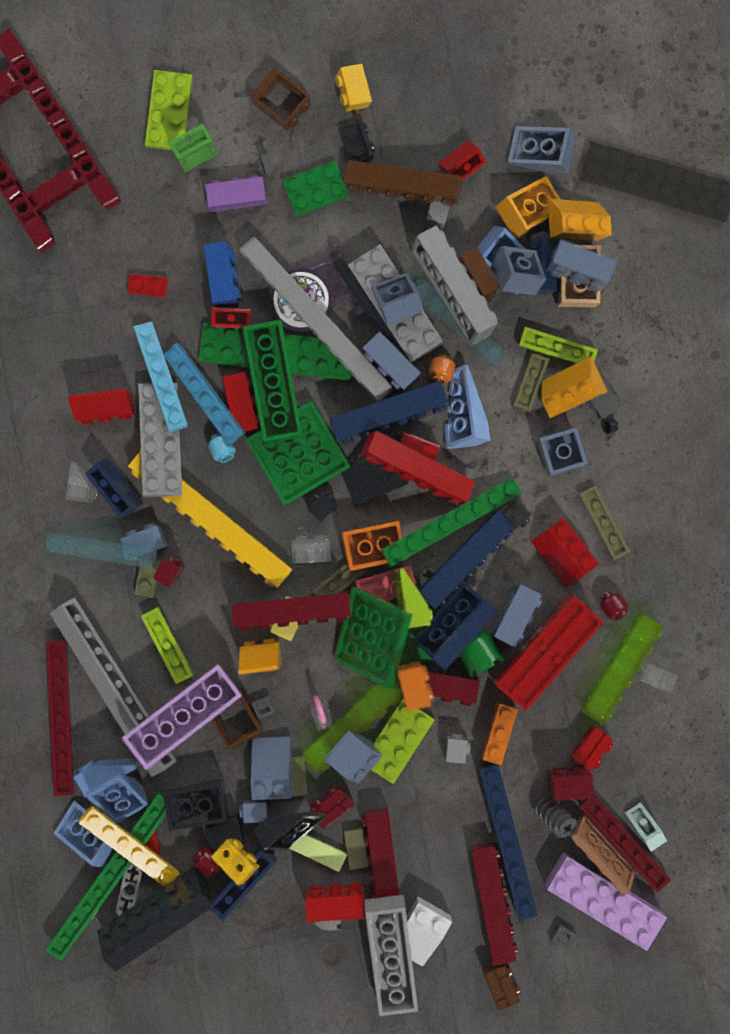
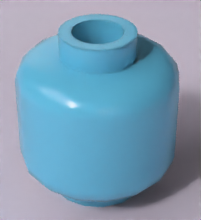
[208,433,236,463]

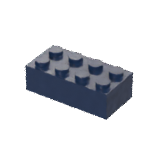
[412,583,498,670]

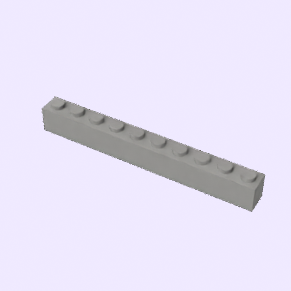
[50,598,177,777]

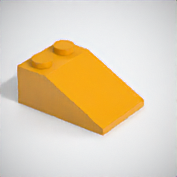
[495,176,560,239]
[238,638,282,674]

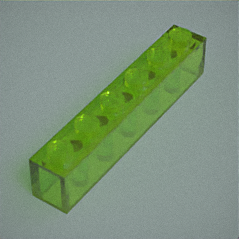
[580,613,663,725]
[301,684,402,773]

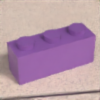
[205,175,267,212]

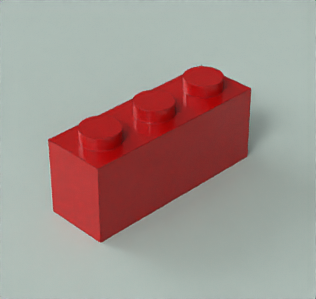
[222,372,261,433]

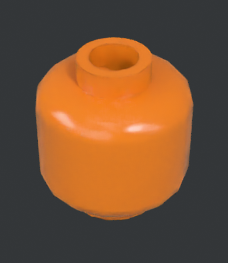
[428,355,455,385]

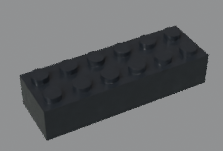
[97,867,214,971]

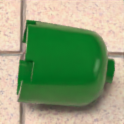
[459,630,504,678]

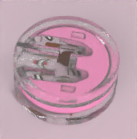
[307,693,333,731]

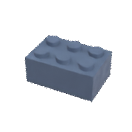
[547,240,617,292]
[363,331,421,394]
[490,583,542,647]

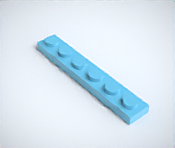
[133,322,188,433]

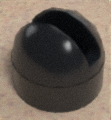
[602,418,619,434]

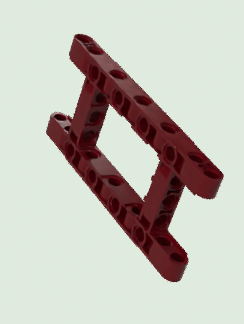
[0,28,122,254]

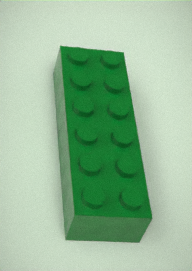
[243,320,303,444]

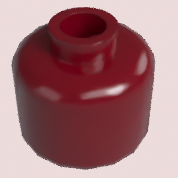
[600,592,629,621]
[193,846,221,876]

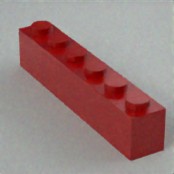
[361,431,475,505]

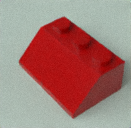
[67,389,136,426]
[530,518,599,587]

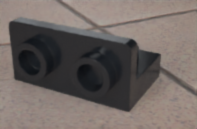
[339,118,375,162]

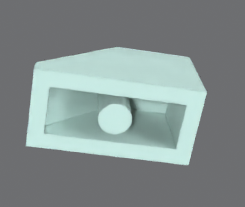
[625,802,667,851]

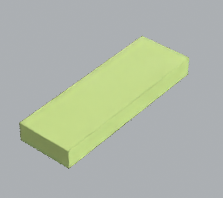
[289,834,347,872]

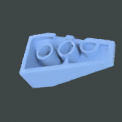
[444,364,490,449]

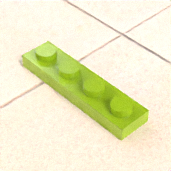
[518,327,598,364]
[141,607,194,684]

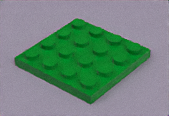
[245,401,350,506]
[334,587,413,689]

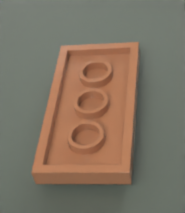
[571,813,636,895]

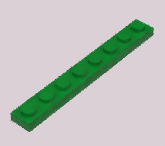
[381,477,522,567]

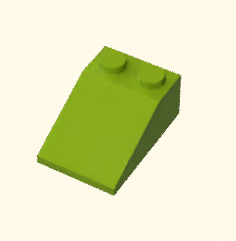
[394,569,433,628]

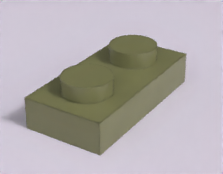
[134,557,162,598]

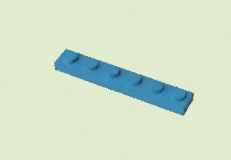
[164,343,245,445]

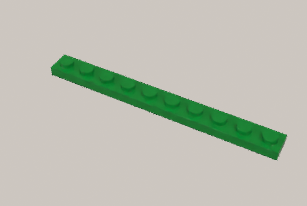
[45,791,167,961]

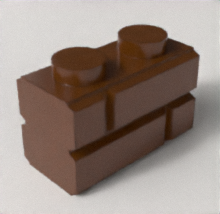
[482,964,521,1010]

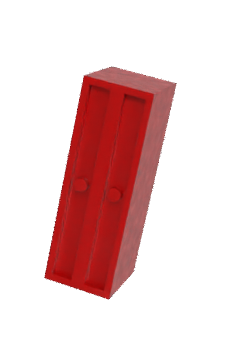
[492,594,604,711]

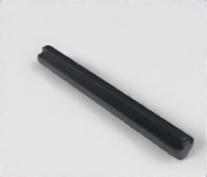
[333,258,394,340]

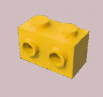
[335,64,372,112]
[211,838,259,885]

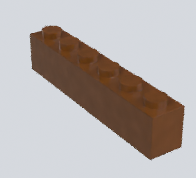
[343,160,463,206]

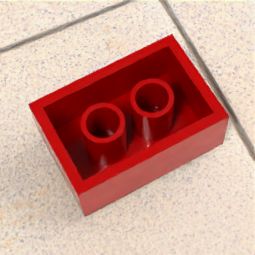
[305,882,366,922]

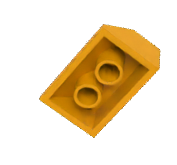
[548,199,612,241]
[542,356,608,418]

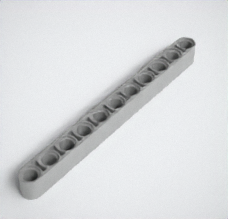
[239,236,393,402]

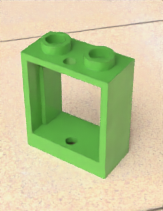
[169,124,218,173]

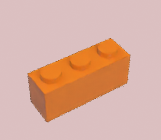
[481,701,518,765]

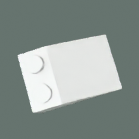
[406,896,452,967]

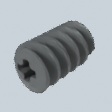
[535,797,577,838]

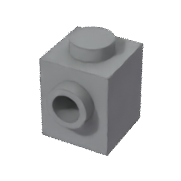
[445,733,470,764]

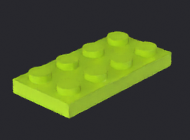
[145,70,193,151]
[370,698,435,784]

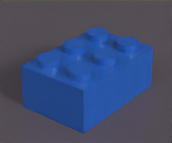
[204,241,242,308]

